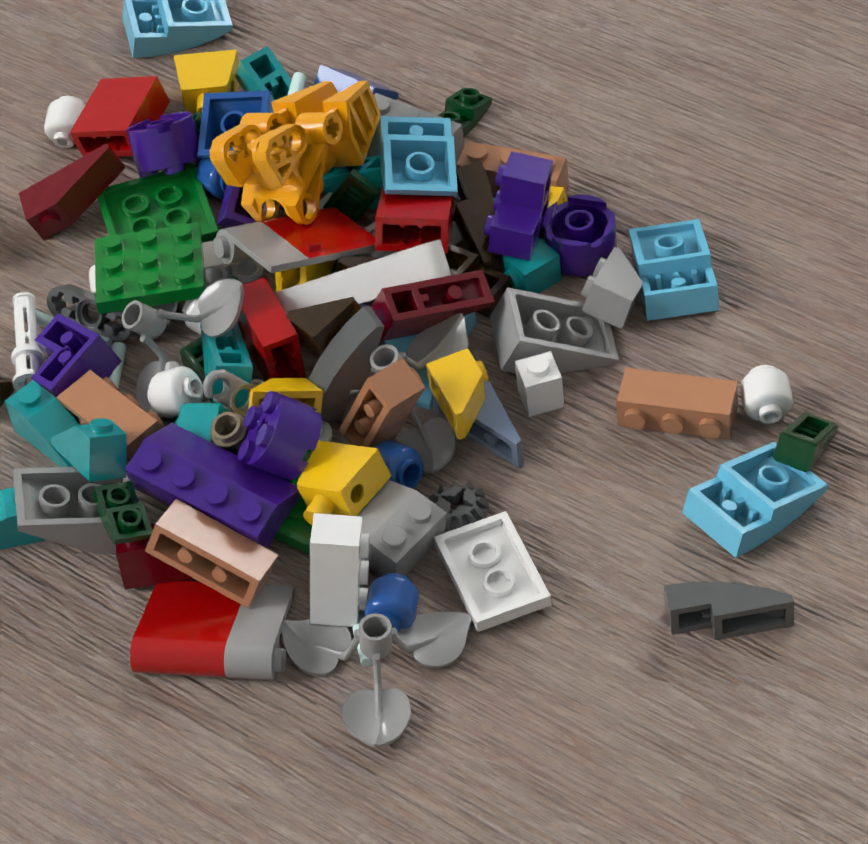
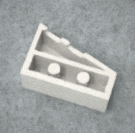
[310,513,370,627]

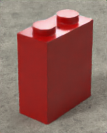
[70,76,170,156]
[375,187,454,253]
[238,277,307,381]

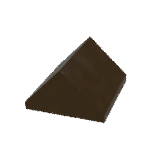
[286,297,386,359]

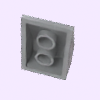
[490,287,619,374]
[13,465,130,554]
[357,480,447,577]

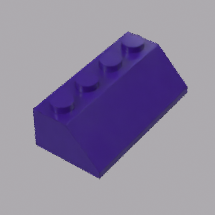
[125,423,301,549]

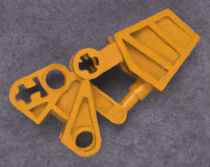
[209,81,381,225]

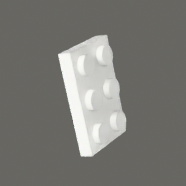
[434,511,552,632]

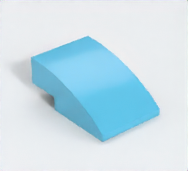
[122,0,233,58]
[378,116,458,196]
[628,219,720,321]
[682,442,828,558]

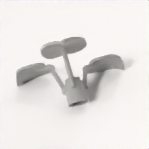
[122,279,244,414]
[341,313,469,473]
[282,611,471,747]

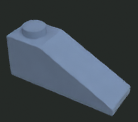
[432,381,524,469]

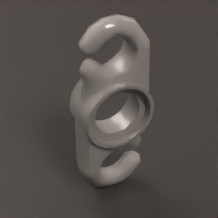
[203,369,255,419]

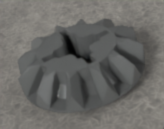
[429,480,489,532]

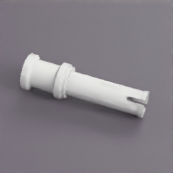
[11,292,44,391]

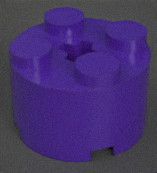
[127,111,202,177]
[543,194,617,277]
[238,391,322,481]

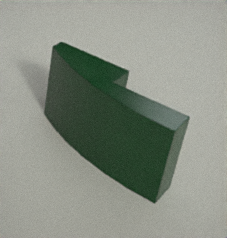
[437,88,492,138]
[93,481,152,545]

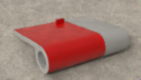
[213,207,375,273]
[130,581,295,680]

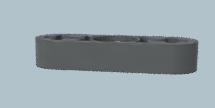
[47,284,138,342]

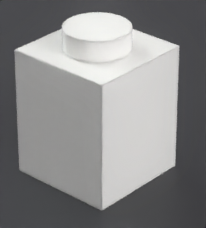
[515,351,565,417]

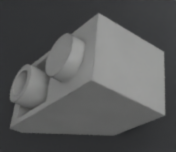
[581,247,643,329]

